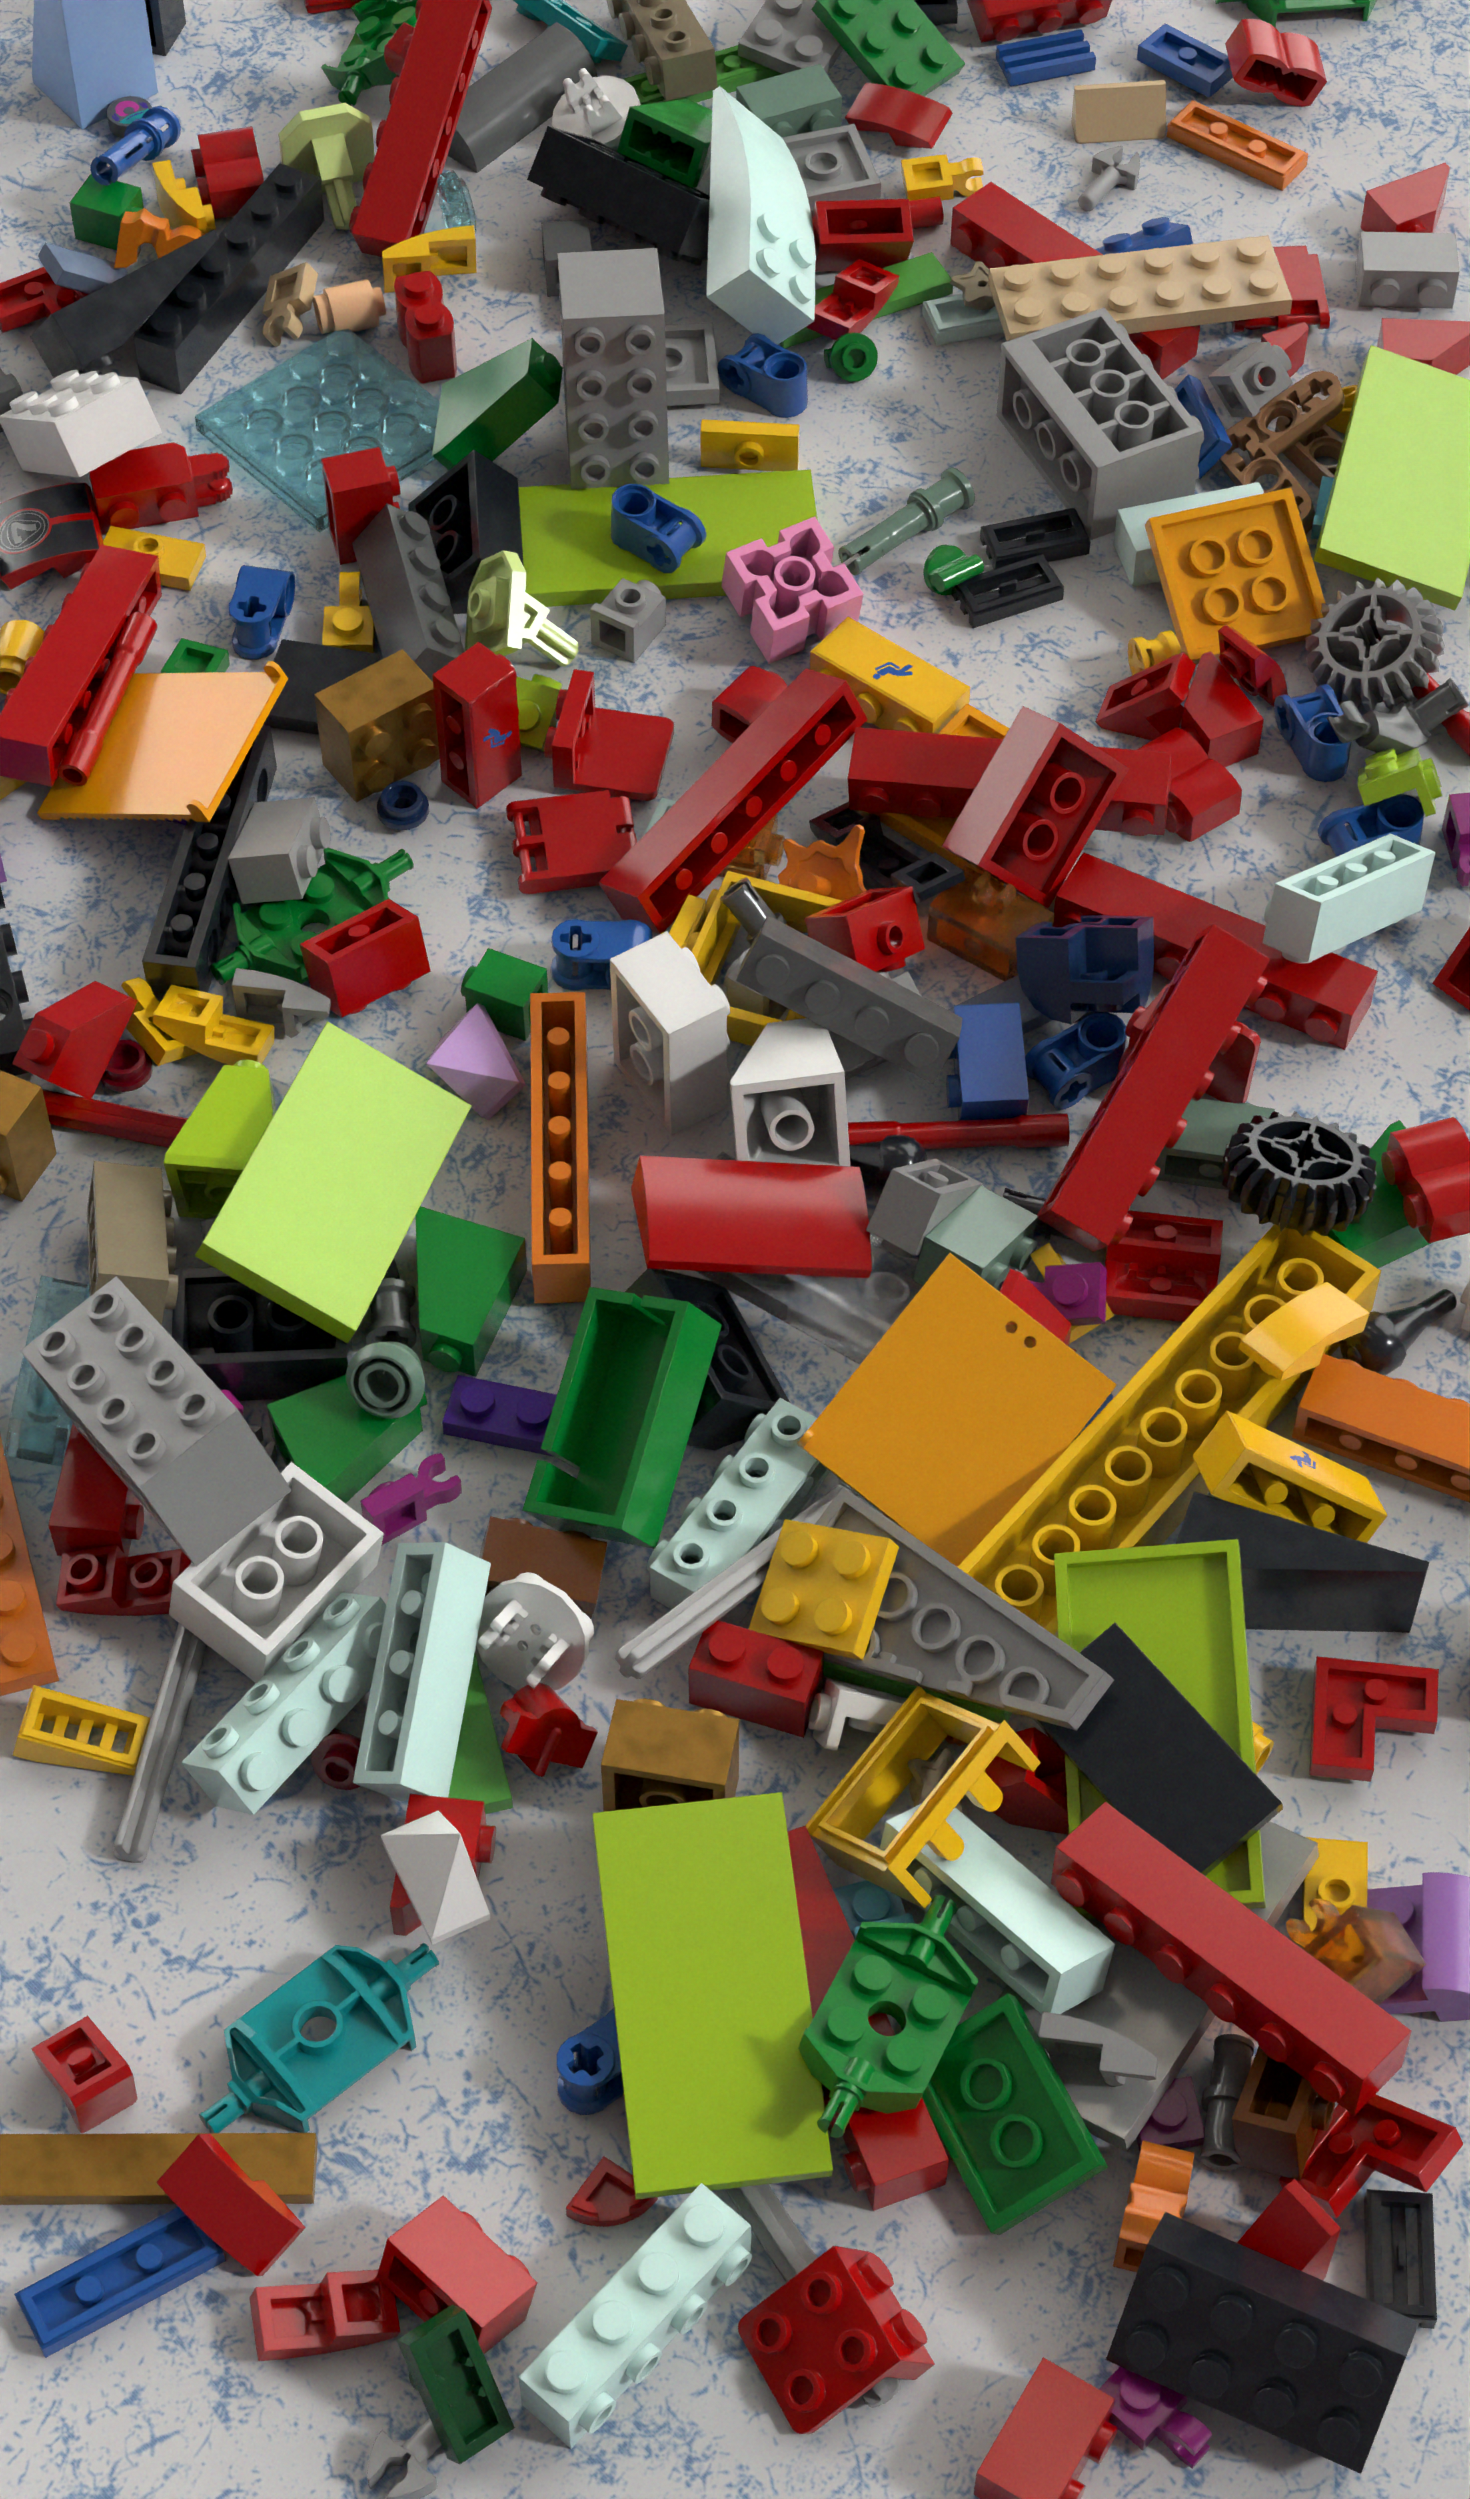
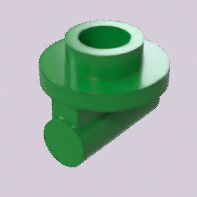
[824,332,878,382]
[923,544,984,596]

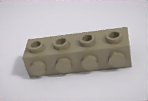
[607,0,718,101]
[87,1161,178,1326]

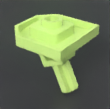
[278,103,375,230]
[464,550,579,667]

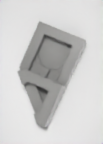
[232,968,331,1038]
[1039,2011,1159,2087]

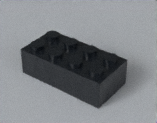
[527,126,710,266]
[1106,2212,1419,2474]

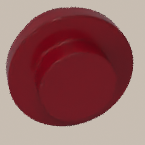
[100,1040,153,1092]

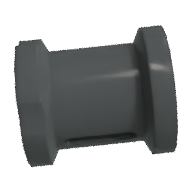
[365,1278,417,1348]

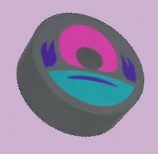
[107,96,152,138]

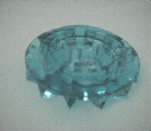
[437,170,477,234]

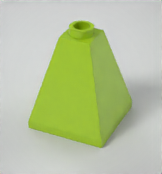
[163,1060,276,1219]

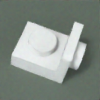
[809,1678,905,1751]

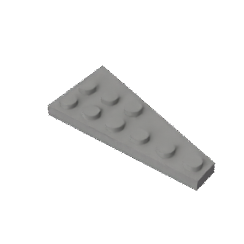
[738,1487,1114,1730]

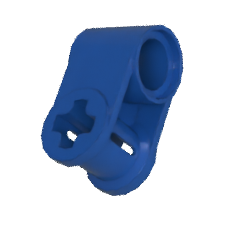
[717,333,808,418]
[611,484,707,573]
[229,565,295,659]
[1274,684,1352,782]
[1317,794,1425,857]
[551,919,653,991]
[1025,1012,1127,1110]
[557,2008,624,2115]

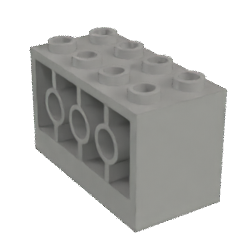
[557,248,669,489]
[996,307,1204,540]
[20,1276,292,1567]

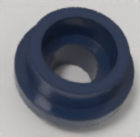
[377,781,429,830]

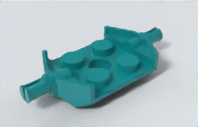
[199,1943,439,2133]

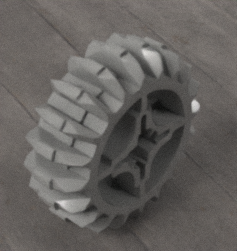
[1305,577,1445,712]

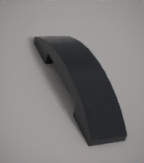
[809,801,966,904]

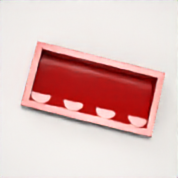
[631,1155,872,1279]

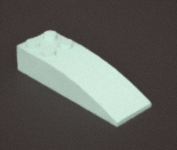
[706,86,816,345]

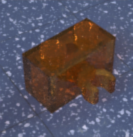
[927,866,1054,982]
[1286,1898,1426,2006]

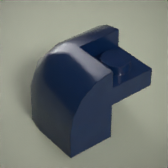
[1016,915,1154,1025]

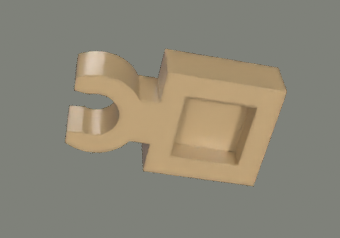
[262,262,318,347]

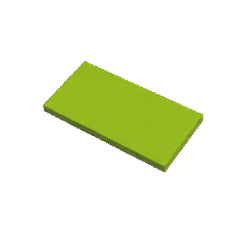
[1313,345,1470,611]
[518,469,818,607]
[195,1021,472,1344]
[1054,1539,1266,1919]
[592,1792,833,2200]

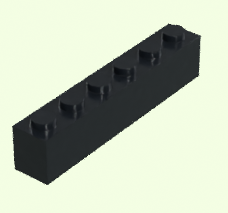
[133,163,325,394]

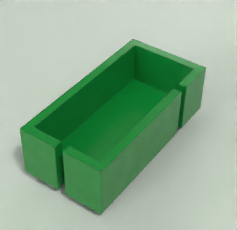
[522,1287,722,1549]

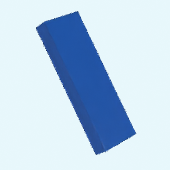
[14,2207,226,2358]

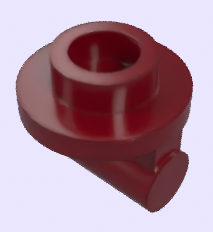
[311,1728,361,1790]

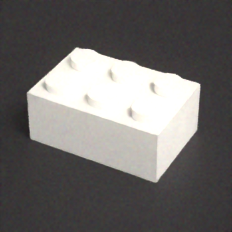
[0,370,162,477]
[610,931,730,1135]
[169,1462,384,1683]

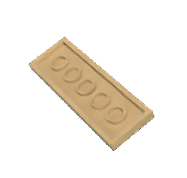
[988,235,1292,341]

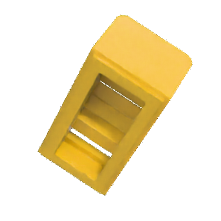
[12,1685,151,1776]

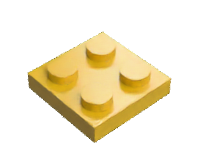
[748,1519,899,1661]

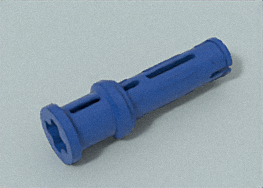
[90,106,181,186]

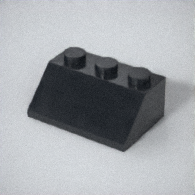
[408,450,524,614]
[172,1267,353,1401]
[625,1269,790,1451]

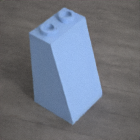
[32,0,158,130]

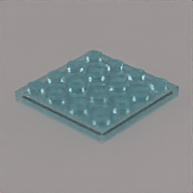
[195,328,440,533]

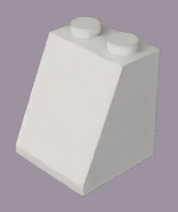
[730,1018,851,1166]

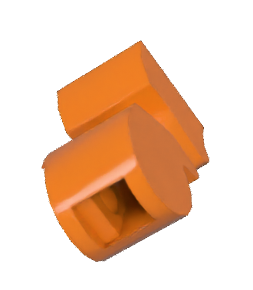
[114,208,204,268]
[1113,2140,1194,2272]

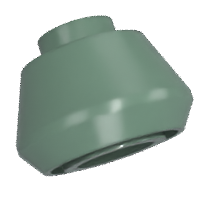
[346,1342,425,1419]

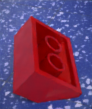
[942,706,1129,908]

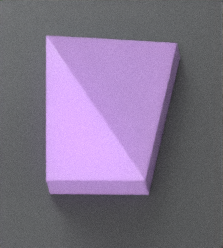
[426,1003,526,1120]

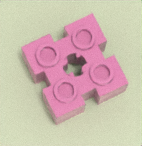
[721,516,864,664]

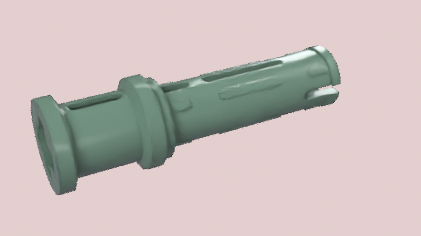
[838,467,975,575]

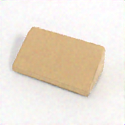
[1071,80,1166,144]

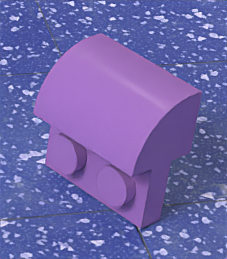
[1366,1872,1470,2022]

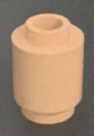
[313,279,386,336]

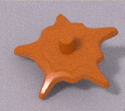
[778,824,867,933]

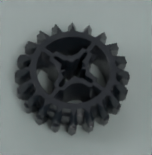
[1222,1111,1377,1236]

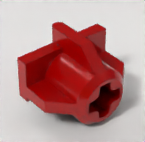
[499,1683,598,1777]

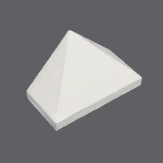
[380,1811,490,1945]

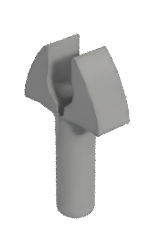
[1078,146,1140,211]
[367,2417,441,2499]

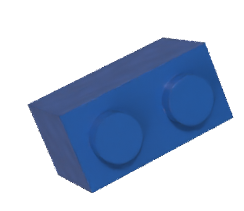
[946,1003,1029,1120]

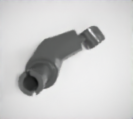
[1327,678,1469,755]

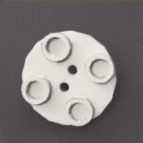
[552,68,641,148]
[476,1572,594,1691]

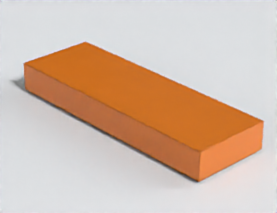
[1166,100,1308,191]

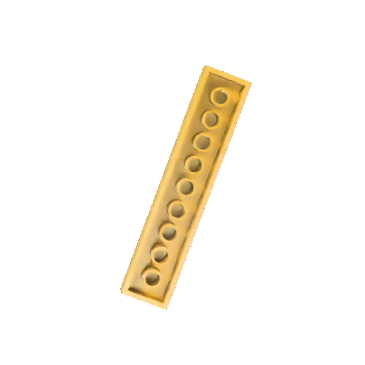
[958,1224,1381,1638]

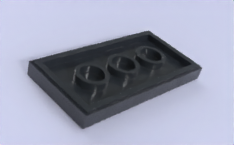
[1032,1623,1283,1876]

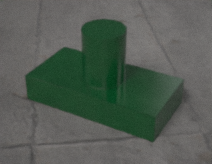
[397,2305,515,2464]

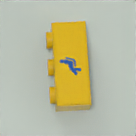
[810,617,970,734]
[1193,1410,1388,1543]

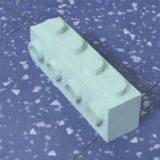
[1263,833,1435,963]
[647,1398,830,1609]
[353,1542,491,1801]
[181,1592,387,1815]
[880,1803,1115,2014]
[518,2183,752,2449]

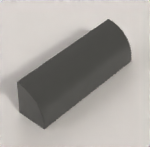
[448,22,598,173]

